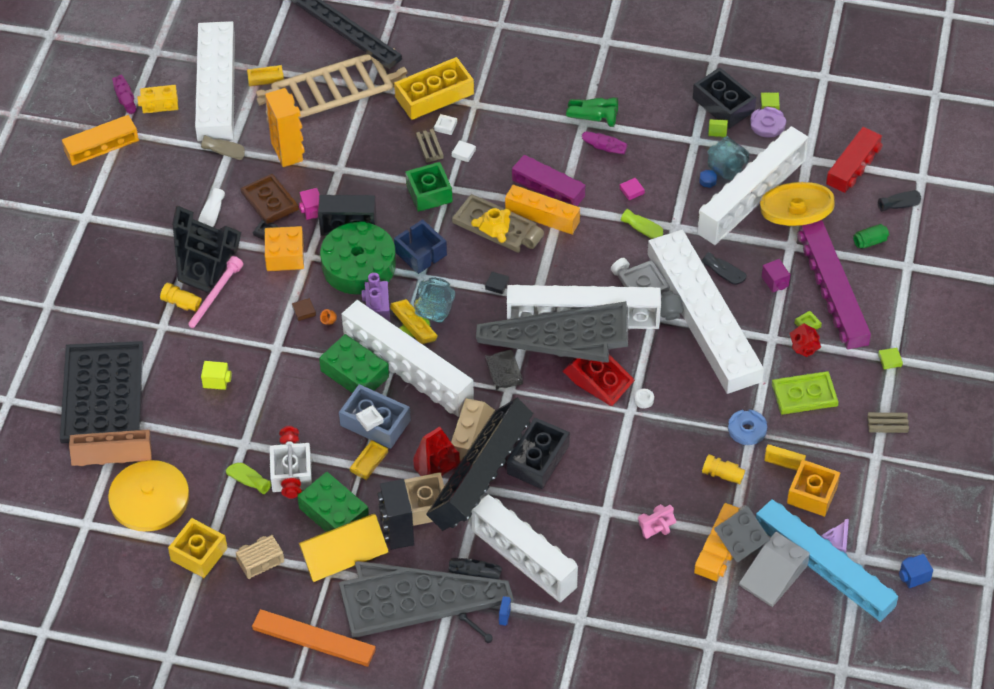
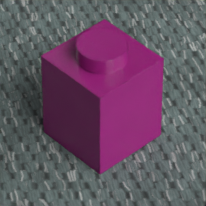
[761,259,790,293]

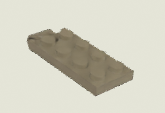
[452,194,544,253]

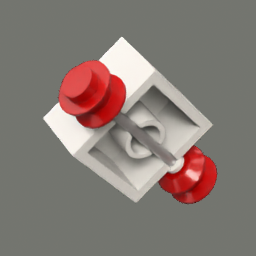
[270,426,312,499]

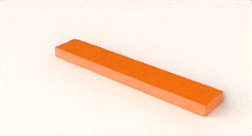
[252,609,376,667]

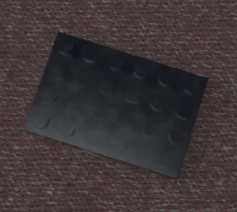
[60,341,144,444]

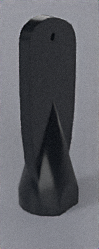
[878,190,921,212]
[702,252,747,285]

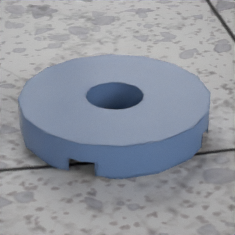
[728,410,767,445]

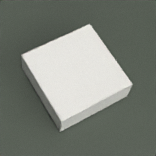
[434,114,457,135]
[452,140,476,162]
[356,405,384,431]

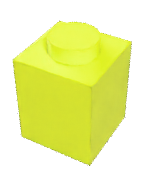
[201,361,232,390]

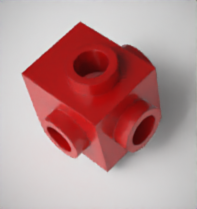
[789,323,821,357]

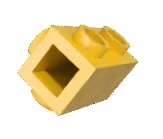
[137,85,179,113]

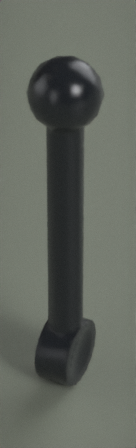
[459,613,493,643]

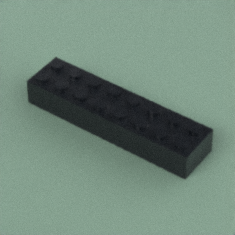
[426,397,534,531]

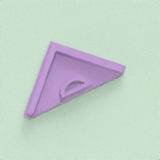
[821,519,849,553]

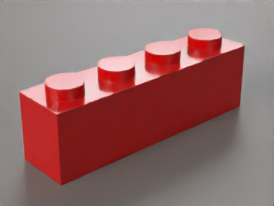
[826,127,883,193]

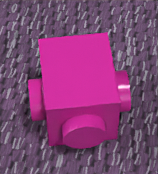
[298,188,320,220]

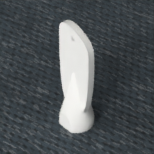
[198,188,225,227]

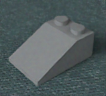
[739,532,810,607]

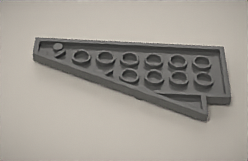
[476,301,628,362]
[339,561,513,638]

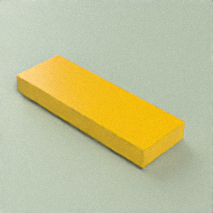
[390,299,438,344]

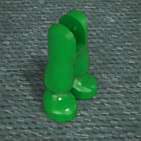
[566,97,618,127]

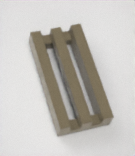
[416,129,443,163]
[867,412,909,433]

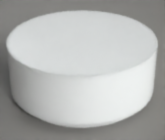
[611,258,630,276]
[634,389,654,408]

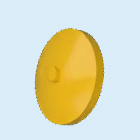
[760,182,835,226]
[108,460,189,532]

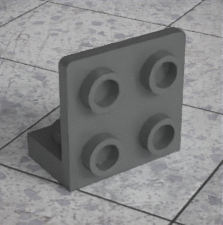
[714,505,770,562]

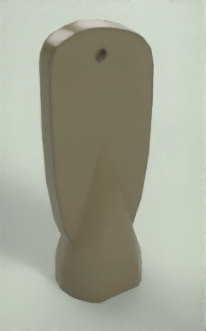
[201,135,245,160]

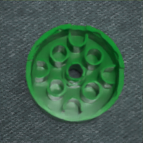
[320,222,396,294]

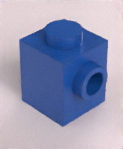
[899,554,933,588]

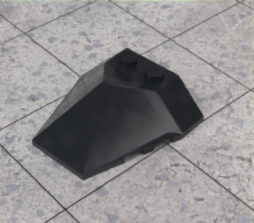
[172,206,241,293]

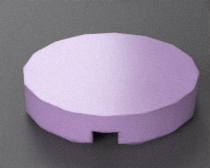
[750,107,786,138]

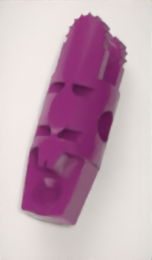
[112,74,136,114]
[581,131,628,155]

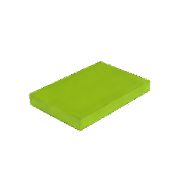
[772,371,838,415]

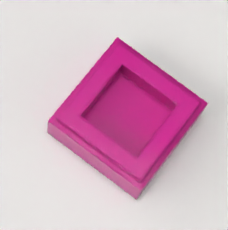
[620,178,645,200]

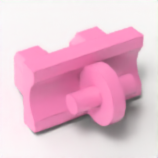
[638,504,676,539]

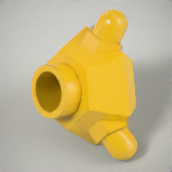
[471,208,511,243]

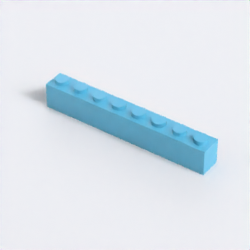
[756,499,898,622]

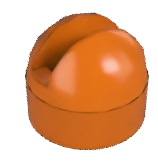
[320,309,337,325]

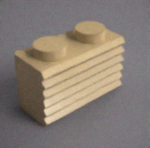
[236,535,284,579]

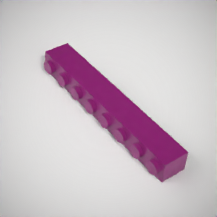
[797,220,871,350]

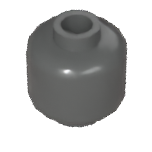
[660,291,684,321]

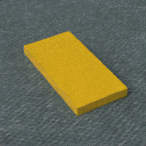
[299,514,388,582]

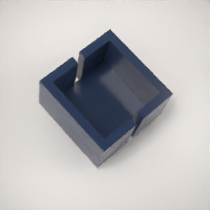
[394,219,447,274]

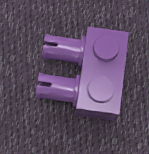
[362,273,390,322]

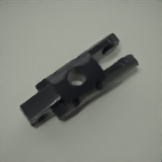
[448,558,502,579]

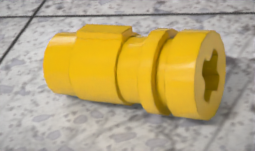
[160,283,202,312]
[702,454,746,485]

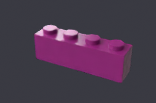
[512,155,586,206]

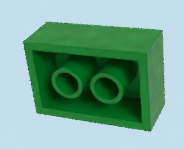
[319,334,389,393]
[298,472,369,532]

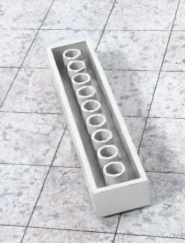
[648,229,764,394]

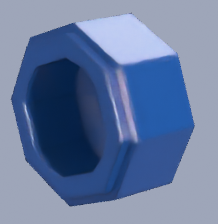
[699,170,717,188]

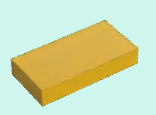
[247,65,284,86]
[350,440,388,480]
[764,444,806,471]

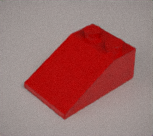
[563,354,635,406]

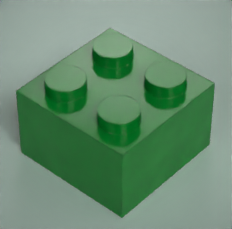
[405,162,453,212]

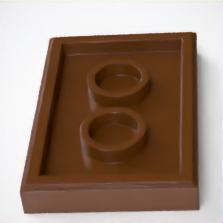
[240,174,299,223]

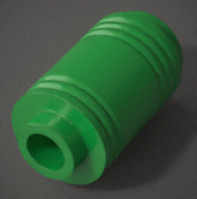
[853,224,889,249]

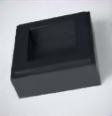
[253,220,278,240]
[485,272,509,294]

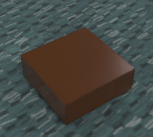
[292,298,316,321]

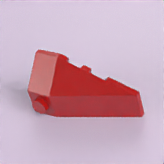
[413,427,460,476]

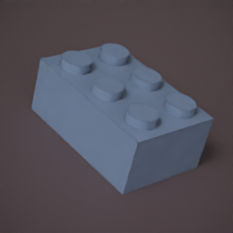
[339,384,411,449]

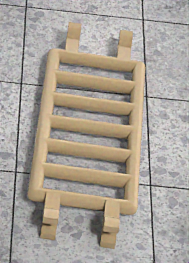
[256,48,407,124]

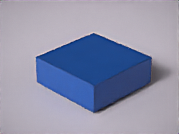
[499,596,511,626]

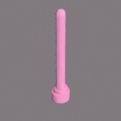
[189,256,244,328]

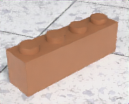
[69,430,152,466]

